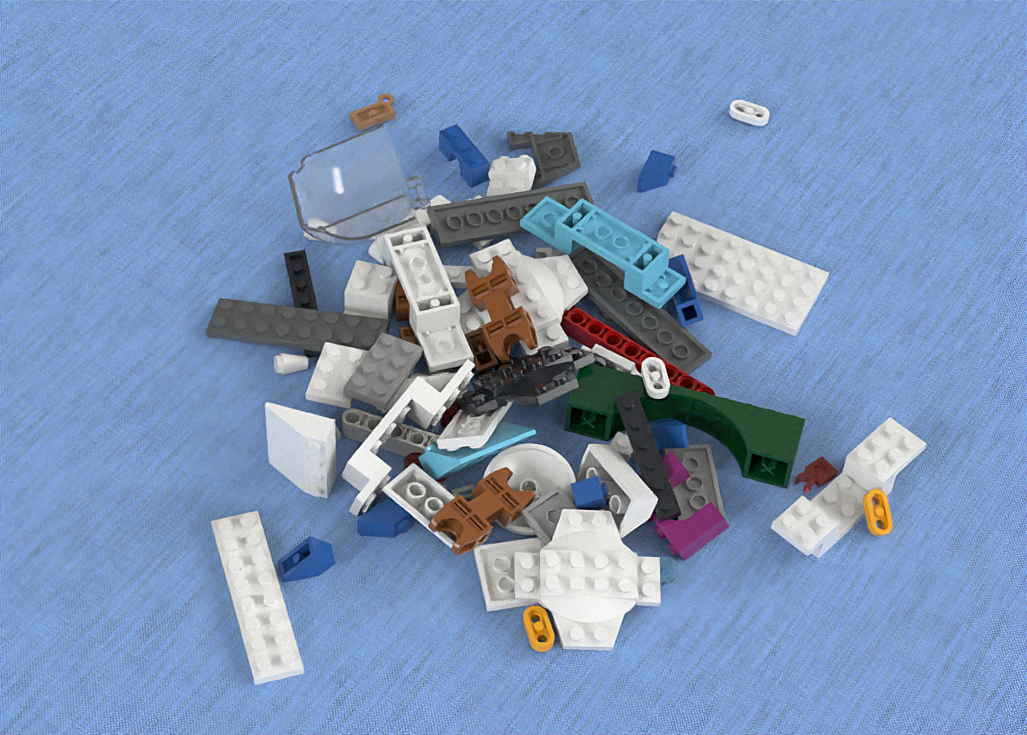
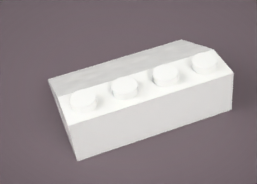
[265,402,337,498]

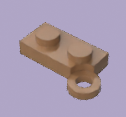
[350,94,396,131]

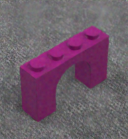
[639,451,730,561]

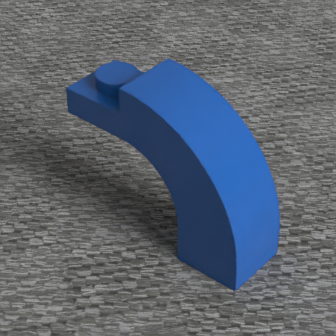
[668,254,704,327]

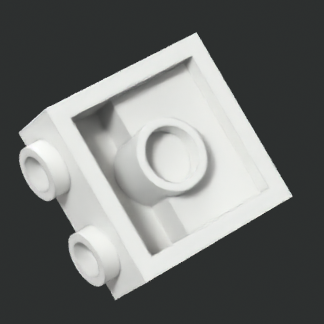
[486,155,536,197]

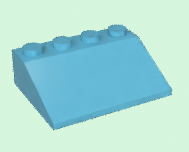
[418,421,536,481]

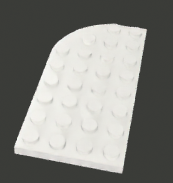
[657,211,829,336]

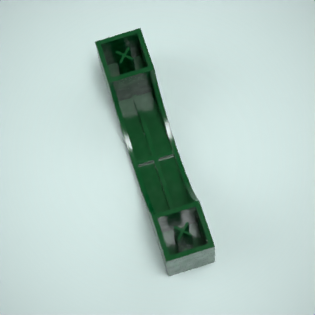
[564,363,805,489]

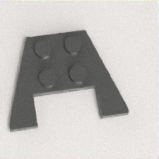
[507,131,581,190]

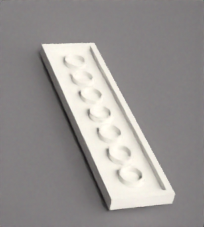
[211,511,304,685]

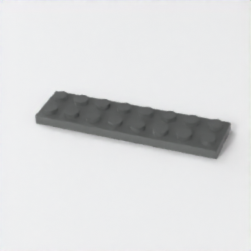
[427,181,595,248]
[568,246,712,374]
[206,298,390,352]

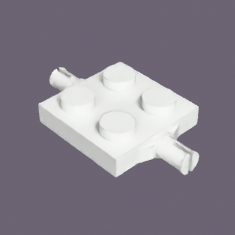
[581,344,642,377]

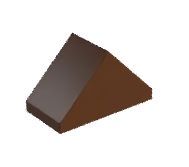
[464,328,499,373]

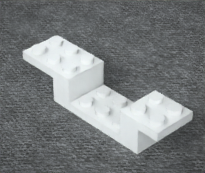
[377,226,474,373]
[306,260,398,409]
[341,359,475,517]
[771,417,926,559]

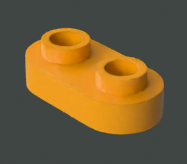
[863,489,893,537]
[523,606,555,652]

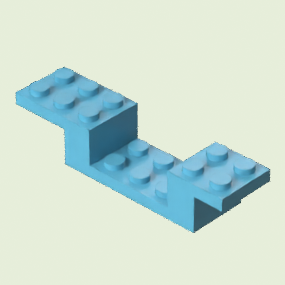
[520,196,686,309]

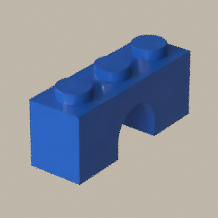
[439,124,490,188]

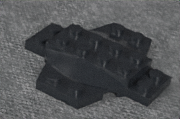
[455,345,595,417]

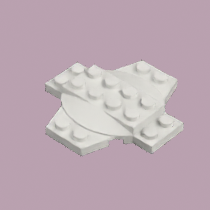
[457,239,588,355]
[514,509,661,651]

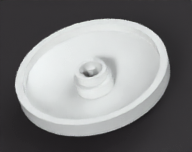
[483,443,576,535]

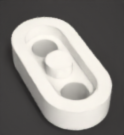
[729,100,770,126]
[641,357,670,399]

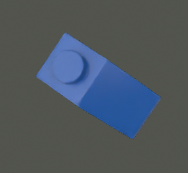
[637,150,677,193]
[648,417,689,449]
[571,476,609,510]
[357,497,412,538]
[278,536,336,582]

